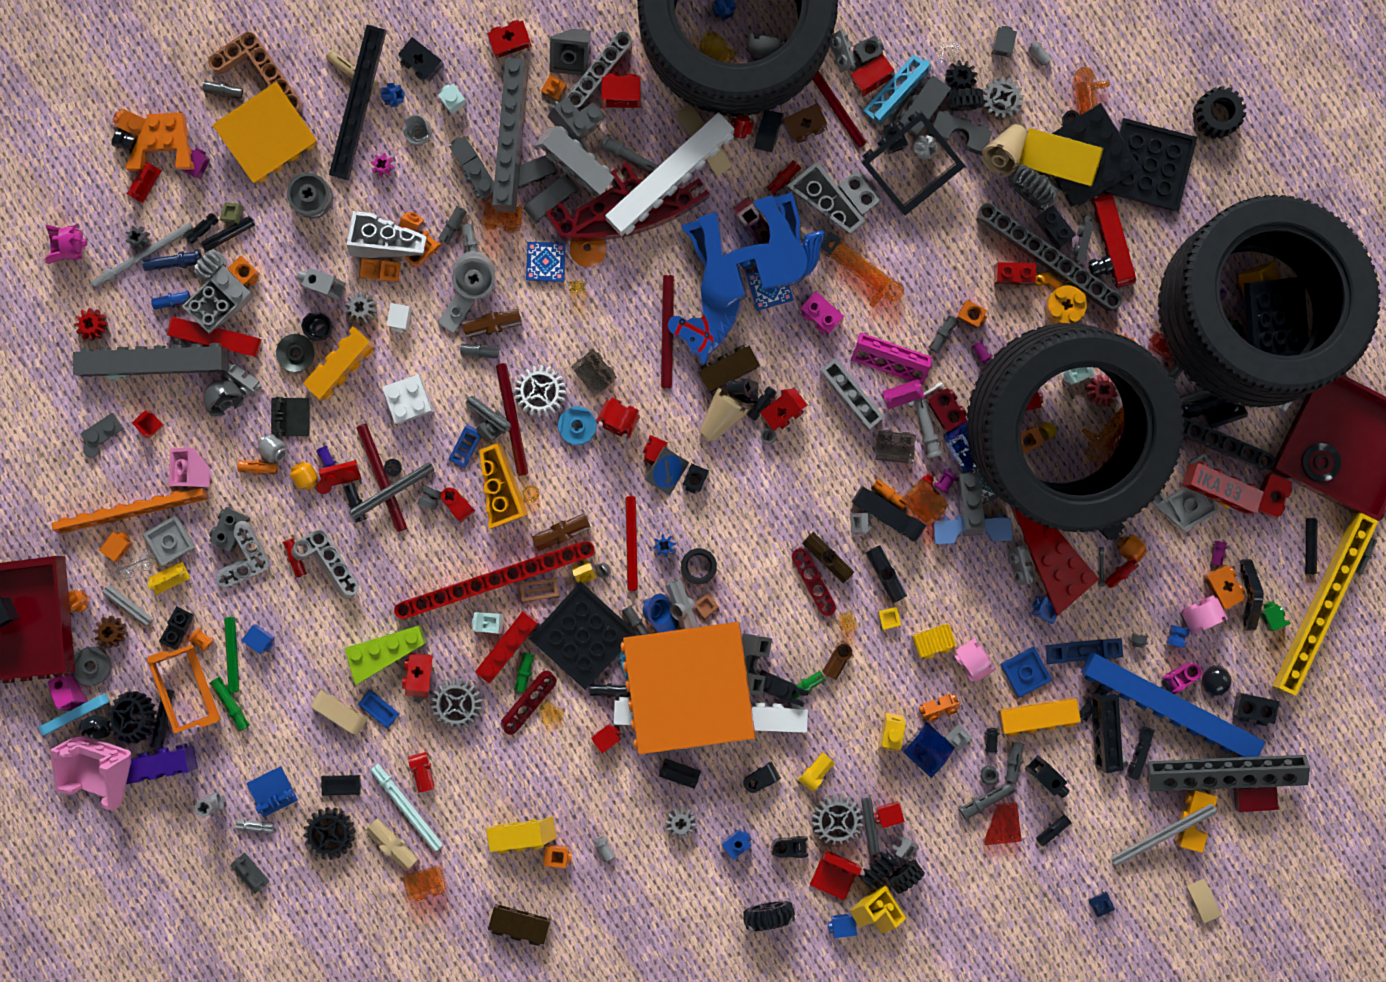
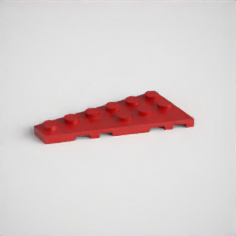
[1010,506,1099,616]

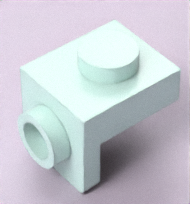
[1063,367,1095,385]
[472,612,504,634]

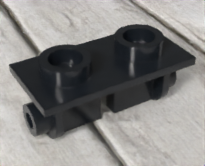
[659,758,701,789]

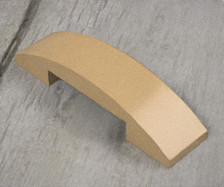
[674,104,732,177]

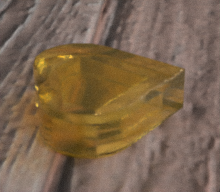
[540,701,564,725]

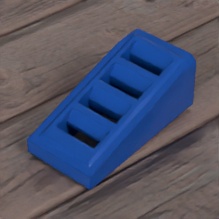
[448,424,482,468]

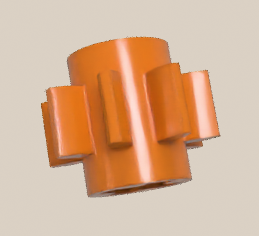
[69,589,90,613]

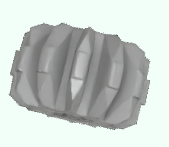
[194,249,227,282]
[344,292,377,324]
[665,806,697,840]

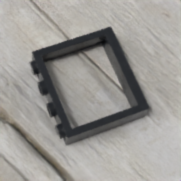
[861,111,966,216]

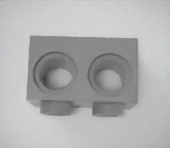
[838,171,880,216]

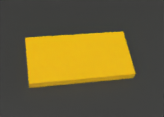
[1018,128,1104,186]

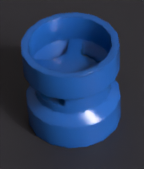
[1166,625,1190,648]

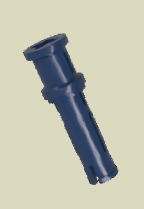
[142,249,202,271]

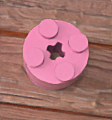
[1182,595,1228,635]
[954,638,997,682]

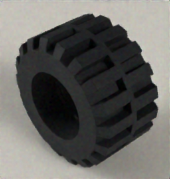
[1193,86,1247,139]

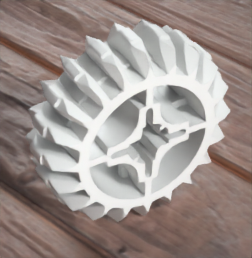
[514,365,566,417]

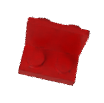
[810,849,862,900]

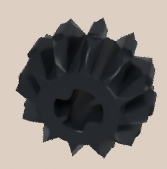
[945,60,978,90]

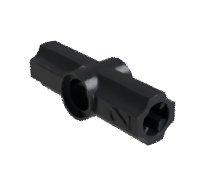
[865,545,907,603]

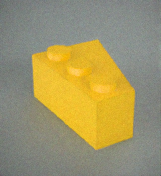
[486,815,557,854]

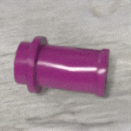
[971,341,993,366]
[1210,541,1228,566]

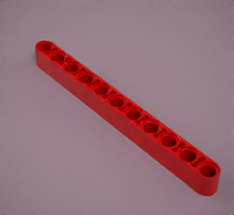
[394,541,595,619]

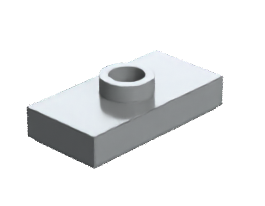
[438,292,475,334]

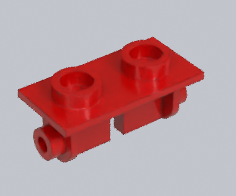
[126,162,162,203]

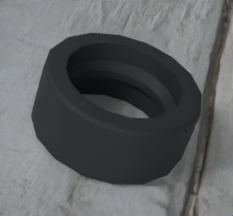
[681,548,717,584]

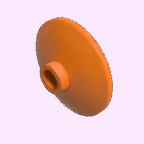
[570,240,607,267]

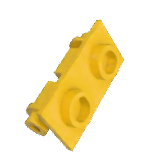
[148,561,191,595]

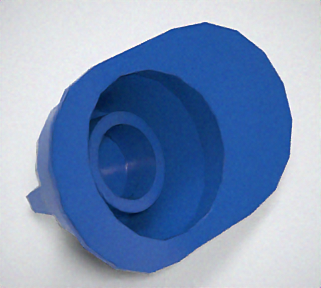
[643,593,679,633]

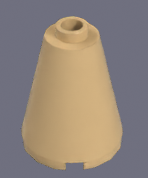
[982,124,1027,176]
[699,388,749,442]

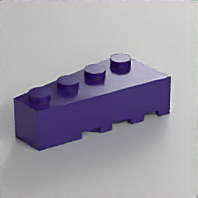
[126,743,198,785]

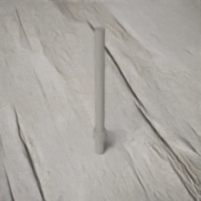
[91,222,193,288]

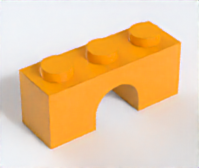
[1175,790,1218,853]

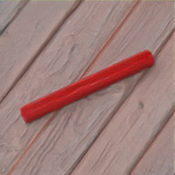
[625,496,638,591]

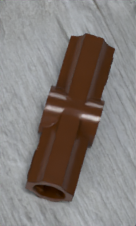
[462,309,522,338]
[532,513,591,551]

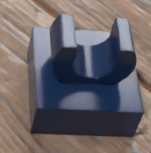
[1089,891,1115,918]

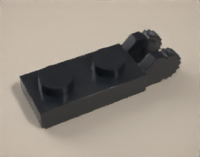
[760,670,809,707]

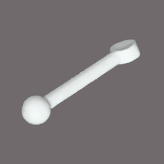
[908,382,944,406]

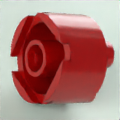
[595,397,640,439]

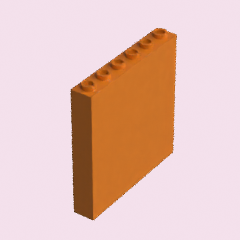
[621,622,756,754]

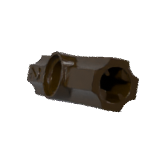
[802,531,854,583]

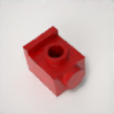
[643,435,668,466]

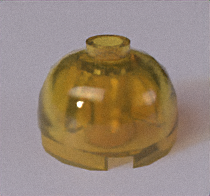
[699,29,738,63]

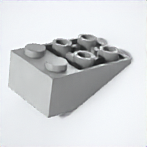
[182,266,254,334]

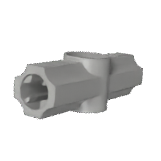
[666,579,698,629]
[194,792,226,817]

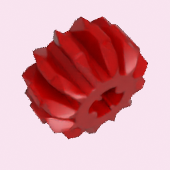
[74,308,109,341]

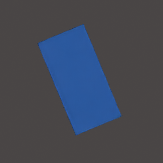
[358,689,400,729]

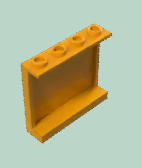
[212,81,317,184]

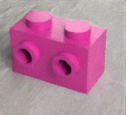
[800,291,844,335]

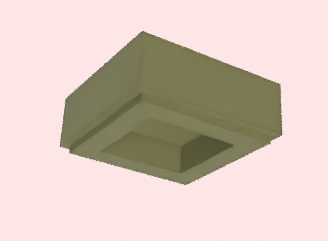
[219,202,244,224]

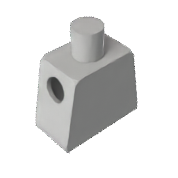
[297,268,346,301]

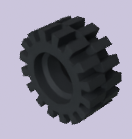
[948,88,984,111]
[888,860,925,894]

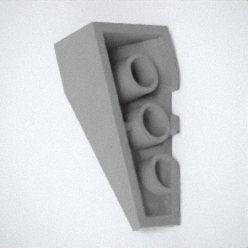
[347,211,427,258]

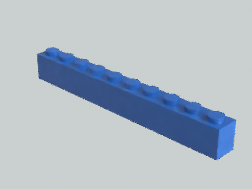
[1080,652,1266,757]

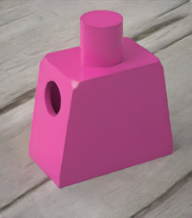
[48,674,88,711]

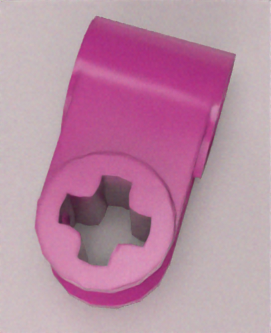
[1162,662,1202,694]

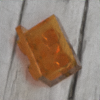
[481,201,524,233]

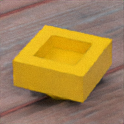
[878,607,902,630]

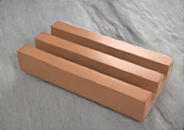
[518,577,559,603]

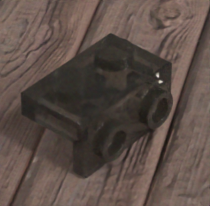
[571,349,617,396]
[875,430,916,464]

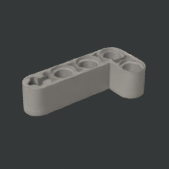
[291,530,359,599]

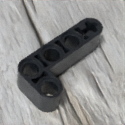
[851,486,927,542]

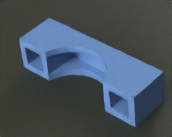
[932,514,1012,544]

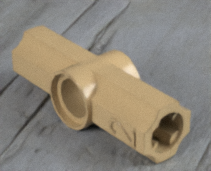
[366,818,419,871]

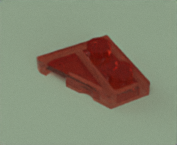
[983,802,1022,845]

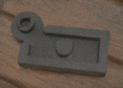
[1072,214,1094,262]
[81,413,124,457]

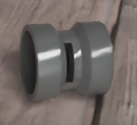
[418,485,442,510]

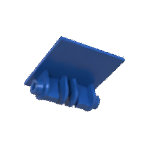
[247,766,298,818]

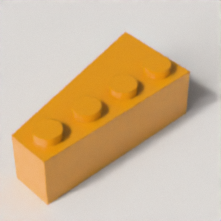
[303,326,375,401]
[479,443,529,529]

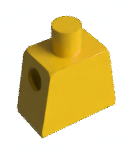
[878,712,906,752]

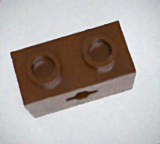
[782,103,828,144]

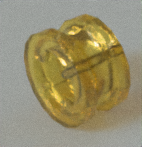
[569,281,587,293]
[522,485,540,502]

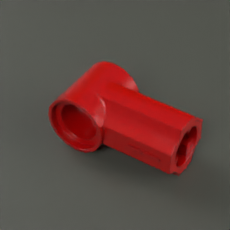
[408,752,435,793]

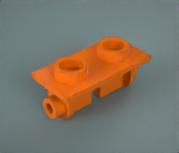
[919,693,960,722]

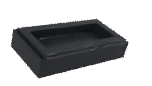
[321,775,361,796]

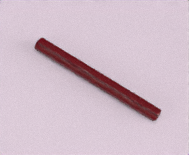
[812,70,866,148]
[661,275,674,389]
[496,363,528,476]
[356,424,407,532]

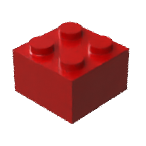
[602,73,642,108]

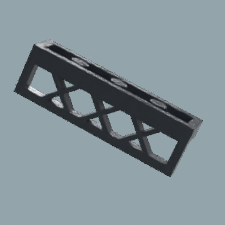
[1090,692,1124,773]

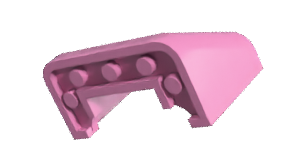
[50,735,132,811]

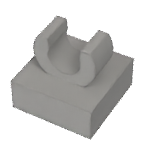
[850,513,873,533]
[945,724,972,751]
[892,836,918,861]

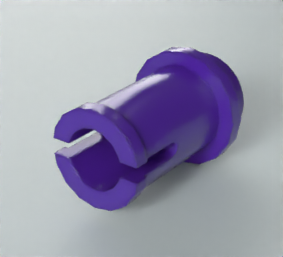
[316,446,337,468]

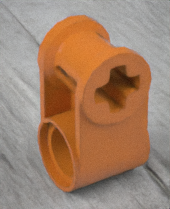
[406,231,442,267]

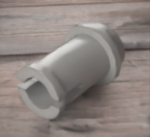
[1028,41,1052,66]
[594,836,615,862]

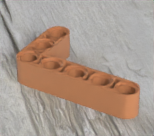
[208,32,303,114]

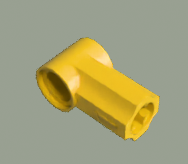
[797,752,835,792]

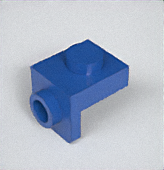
[1031,596,1057,624]

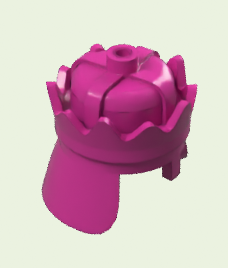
[45,225,87,264]

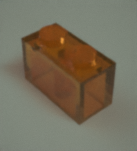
[901,479,948,526]
[402,864,448,902]

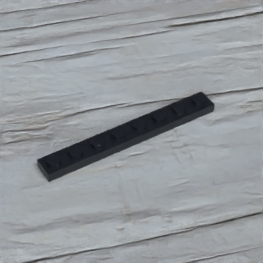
[329,25,387,180]

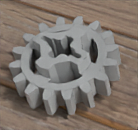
[983,76,1024,120]

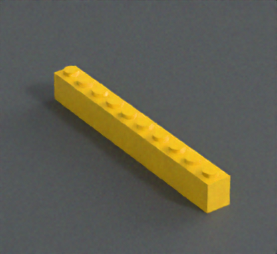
[1272,513,1379,696]

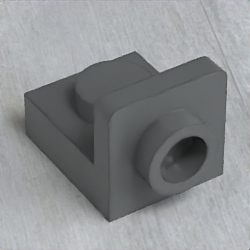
[476,411,507,444]

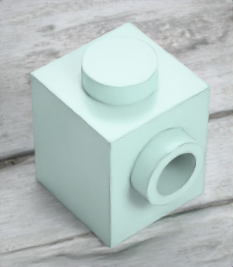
[438,83,467,114]

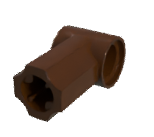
[822,641,852,680]

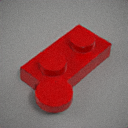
[316,460,361,494]

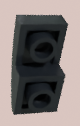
[754,110,784,153]
[159,606,194,650]

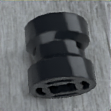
[111,129,138,154]
[1088,255,1113,278]

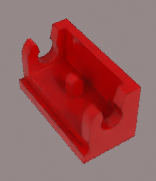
[851,54,895,97]

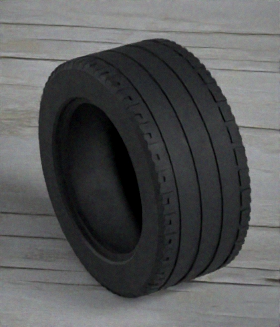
[637,0,838,116]
[1158,195,1381,408]
[966,323,1184,532]

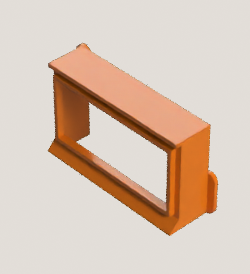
[147,644,220,734]

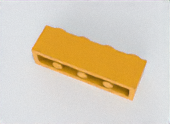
[998,698,1081,736]

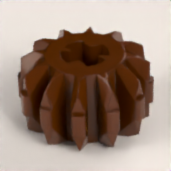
[93,615,128,648]

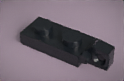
[1127,726,1155,780]

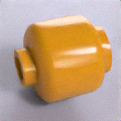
[289,461,318,491]

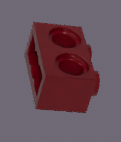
[926,387,967,433]

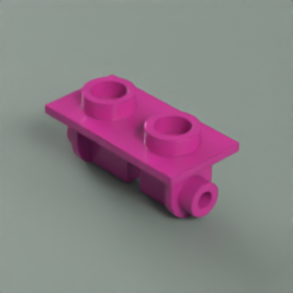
[882,379,925,410]

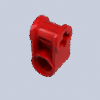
[441,487,476,523]

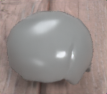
[403,114,432,146]

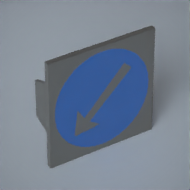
[645,447,689,495]

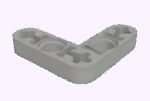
[216,521,269,587]

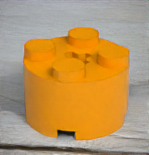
[1044,285,1087,324]

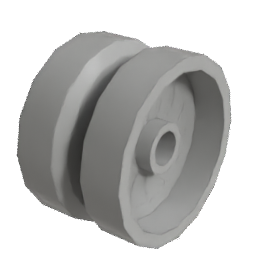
[452,251,495,299]

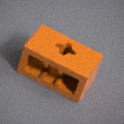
[1203,565,1246,610]

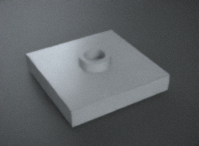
[143,515,196,567]

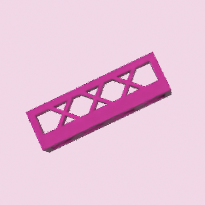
[851,332,932,385]

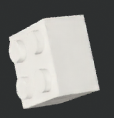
[382,374,434,424]

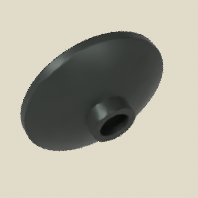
[276,334,315,372]

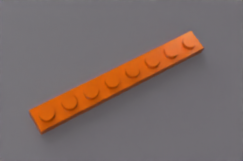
[52,487,208,534]

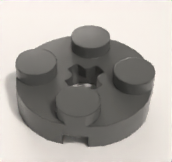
[73,647,111,685]

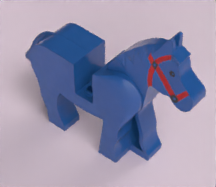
[668,192,825,365]

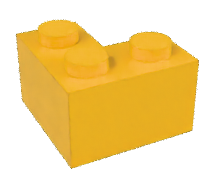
[849,885,906,933]

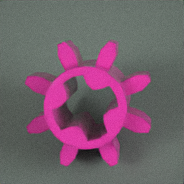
[370,153,395,178]

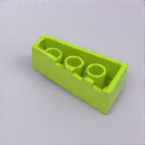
[344,625,427,685]

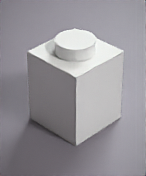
[386,303,412,333]

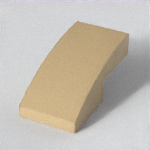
[1186,879,1221,924]

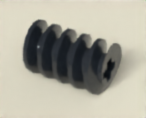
[858,849,901,890]

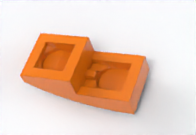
[359,258,401,282]

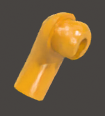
[1035,272,1063,289]

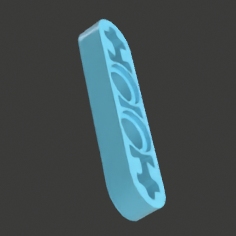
[38,693,110,736]

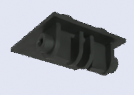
[271,397,310,436]

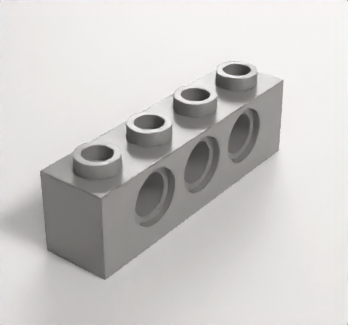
[819,358,884,431]

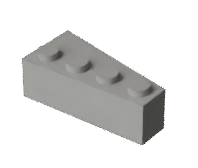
[533,126,615,196]
[787,161,866,235]

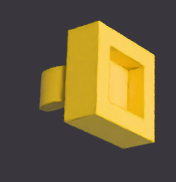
[572,559,597,583]

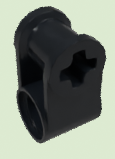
[727,379,759,404]
[743,761,781,793]
[771,836,809,858]

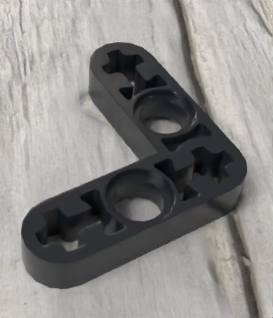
[1240,559,1264,631]

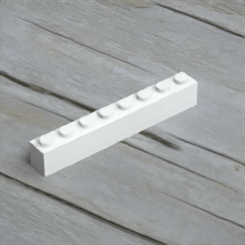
[605,112,734,237]

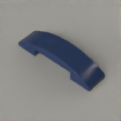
[1045,638,1124,664]

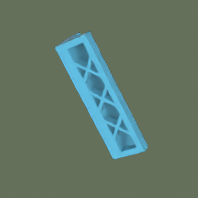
[863,54,931,126]

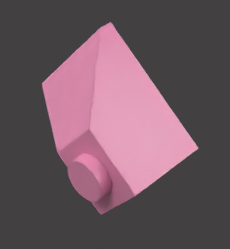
[169,447,211,487]

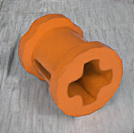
[188,627,215,653]

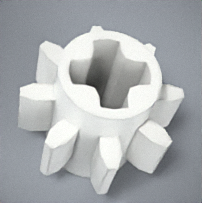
[914,135,938,160]

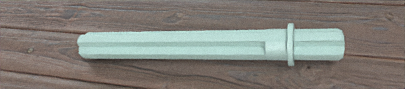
[370,764,442,851]

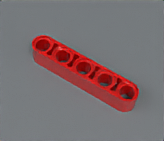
[1091,194,1136,288]
[166,317,262,358]

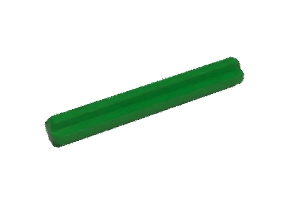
[224,617,239,693]

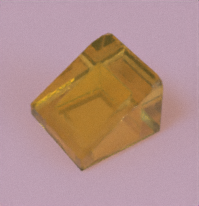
[839,610,858,633]

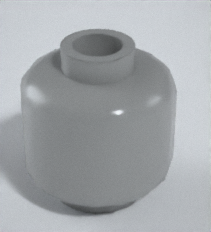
[258,434,287,463]

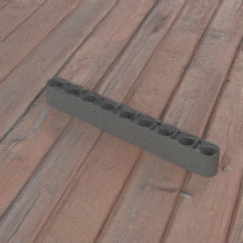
[977,203,1122,311]

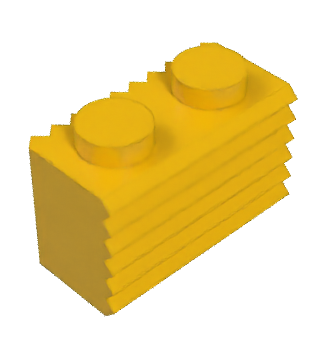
[911,623,957,660]

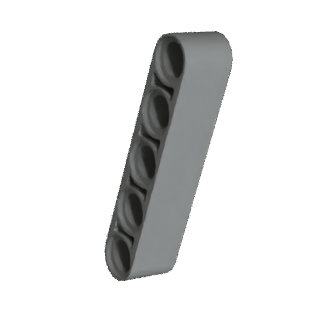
[567,31,632,111]

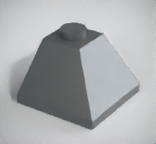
[549,29,591,75]

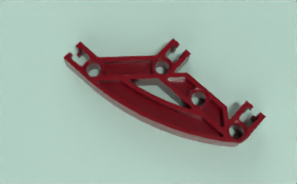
[545,162,710,241]

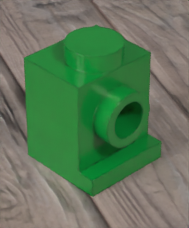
[1261,600,1291,631]

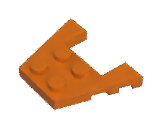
[125,113,194,172]

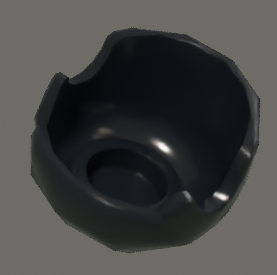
[301,312,333,341]
[1202,665,1232,696]
[79,715,111,739]

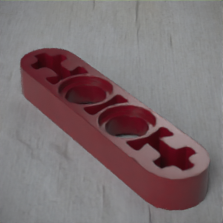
[791,548,836,616]
[500,670,557,735]

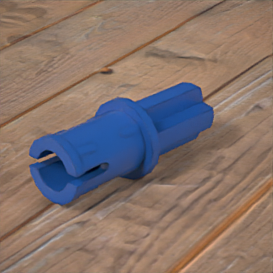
[151,291,190,310]

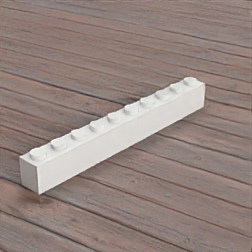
[614,697,808,733]

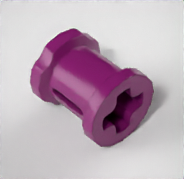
[933,469,958,494]

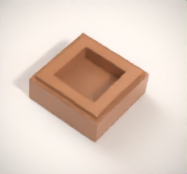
[695,592,720,619]

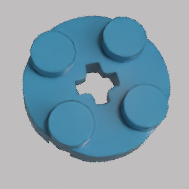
[558,406,597,445]

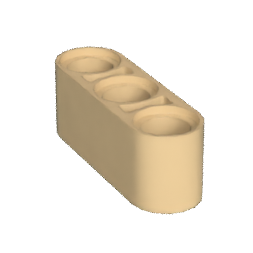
[311,689,368,735]

